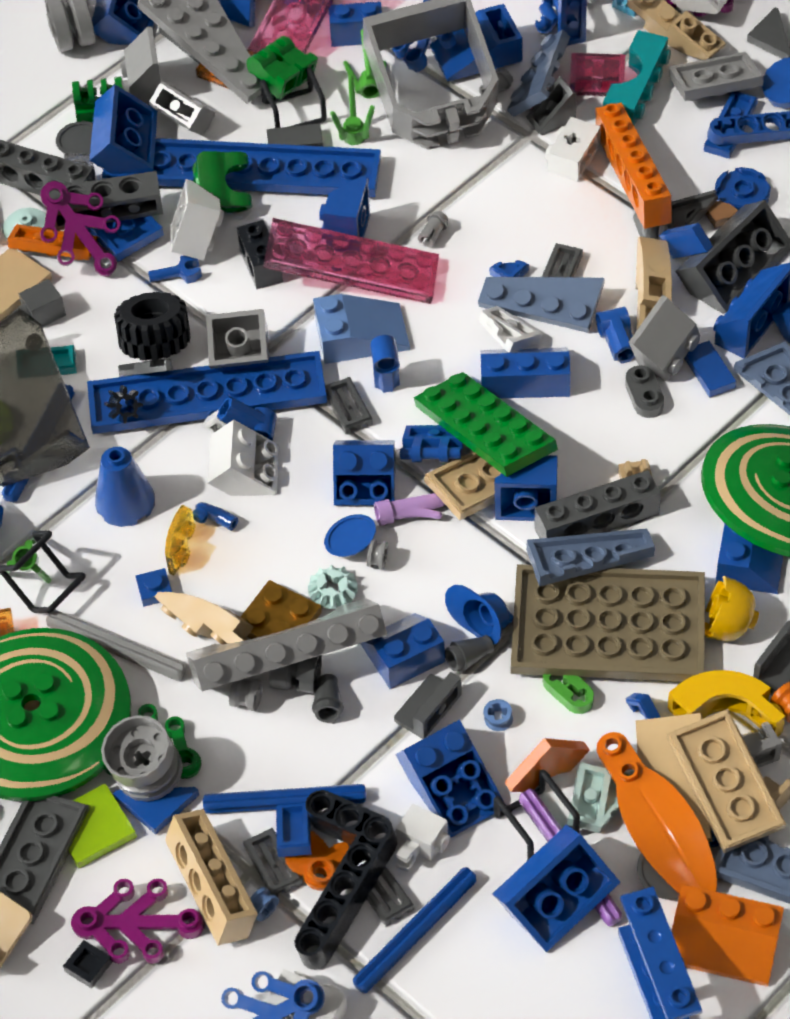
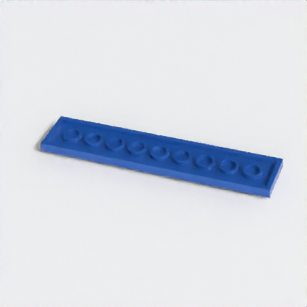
[102,138,381,197]

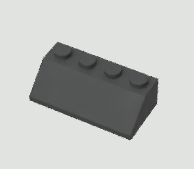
[675,200,790,314]

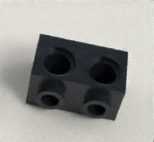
[237,220,283,290]

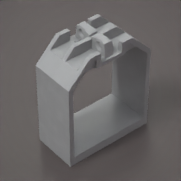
[363,0,499,149]

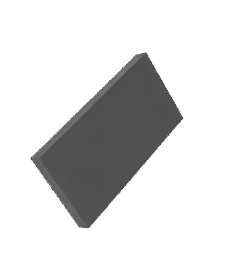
[0,796,89,924]

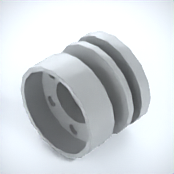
[101,715,183,802]

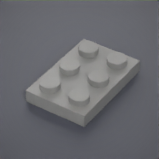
[669,52,763,101]

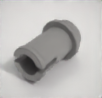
[479,69,513,95]
[418,211,448,247]

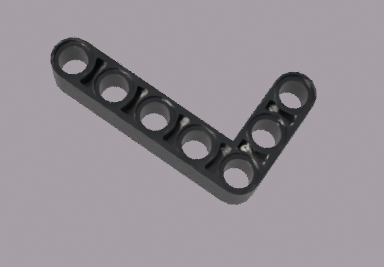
[294,790,398,970]

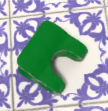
[193,151,253,213]

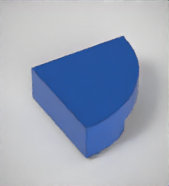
[489,260,529,277]
[625,693,660,719]

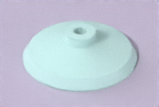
[2,208,46,240]

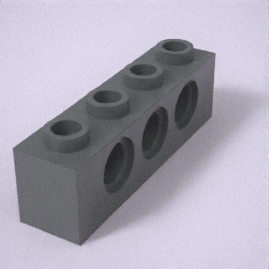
[0,140,96,195]
[49,171,164,231]
[534,470,661,538]

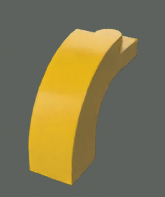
[667,670,785,737]

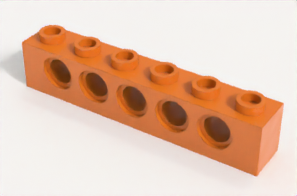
[595,103,672,229]

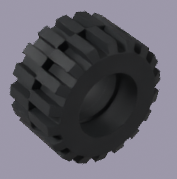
[114,292,191,361]

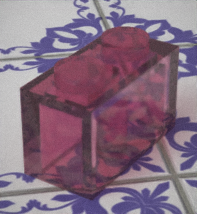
[570,53,625,96]

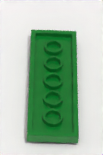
[413,372,558,477]

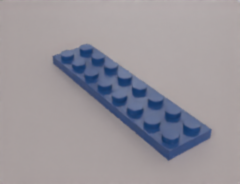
[87,351,327,434]

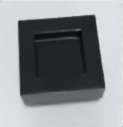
[63,940,112,989]

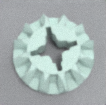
[308,564,358,609]

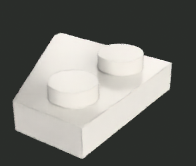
[478,306,543,353]

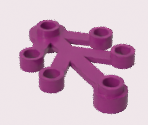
[40,181,120,277]
[71,878,204,964]

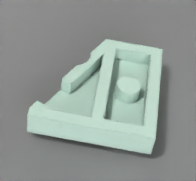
[567,762,631,833]

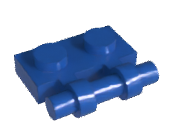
[400,425,464,463]

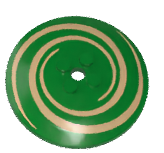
[701,424,790,557]
[0,628,132,802]

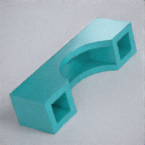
[603,30,671,126]

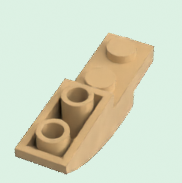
[626,0,726,60]
[635,236,672,331]
[154,592,254,644]

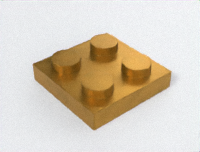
[240,580,322,639]

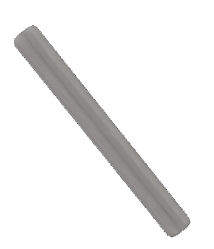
[46,609,186,681]

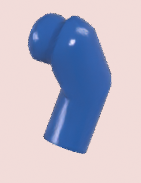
[535,2,558,34]
[192,502,238,531]

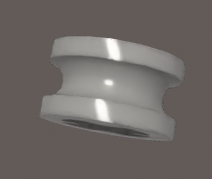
[367,539,389,569]

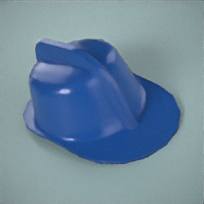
[445,585,514,645]

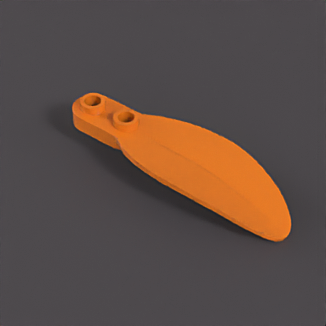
[596,732,717,894]

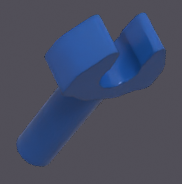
[148,255,202,284]

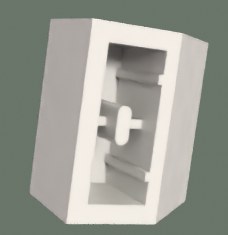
[207,419,279,496]

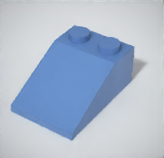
[313,294,410,364]

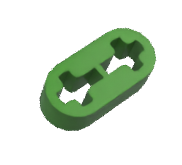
[542,674,594,714]

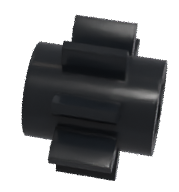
[104,385,143,424]

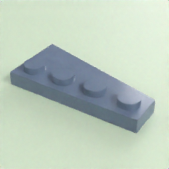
[734,341,790,415]
[526,528,655,587]

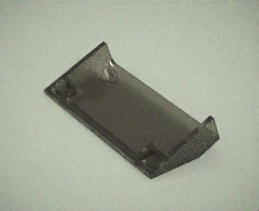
[0,308,90,487]

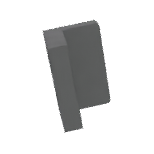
[753,620,790,695]
[394,672,462,739]

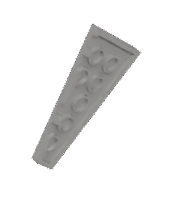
[138,0,261,104]

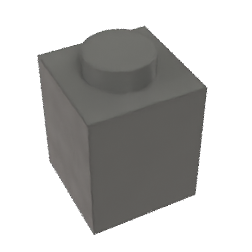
[18,279,66,330]

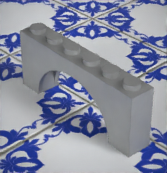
[186,598,388,692]

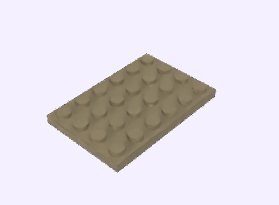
[511,564,705,681]

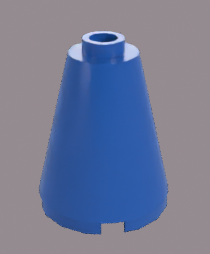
[95,447,155,527]

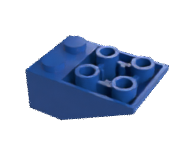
[430,3,523,82]
[395,719,505,838]

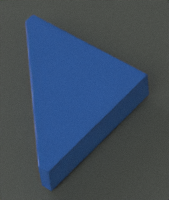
[113,787,199,835]

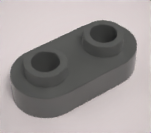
[625,365,664,418]

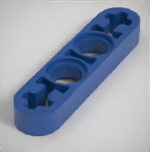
[707,111,790,145]

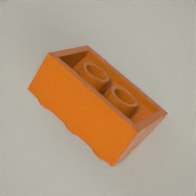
[672,884,784,987]

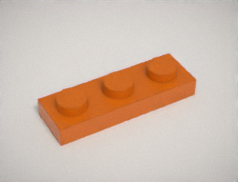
[8,224,97,260]

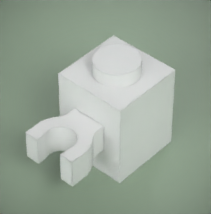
[395,803,450,872]

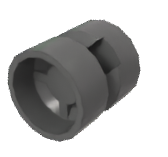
[269,655,322,694]

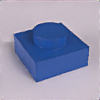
[135,568,172,607]

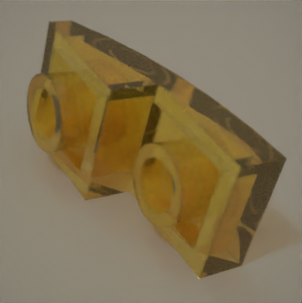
[165,505,196,576]

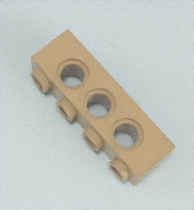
[165,809,258,946]

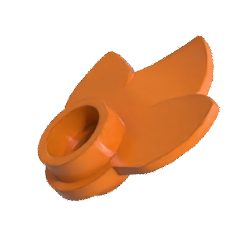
[285,831,349,891]

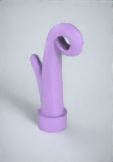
[374,493,445,526]

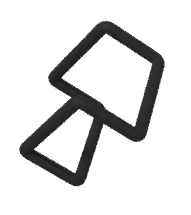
[260,67,327,128]
[0,530,86,613]
[494,770,580,860]

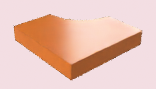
[505,738,590,792]

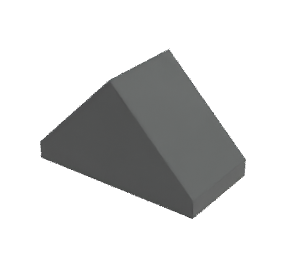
[526,76,577,135]

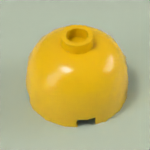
[705,576,759,642]

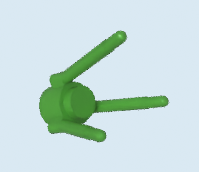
[343,29,387,99]
[330,75,375,145]
[6,538,51,583]

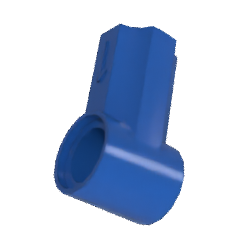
[596,306,635,364]
[370,335,400,393]
[217,396,277,441]

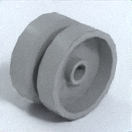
[44,0,96,53]

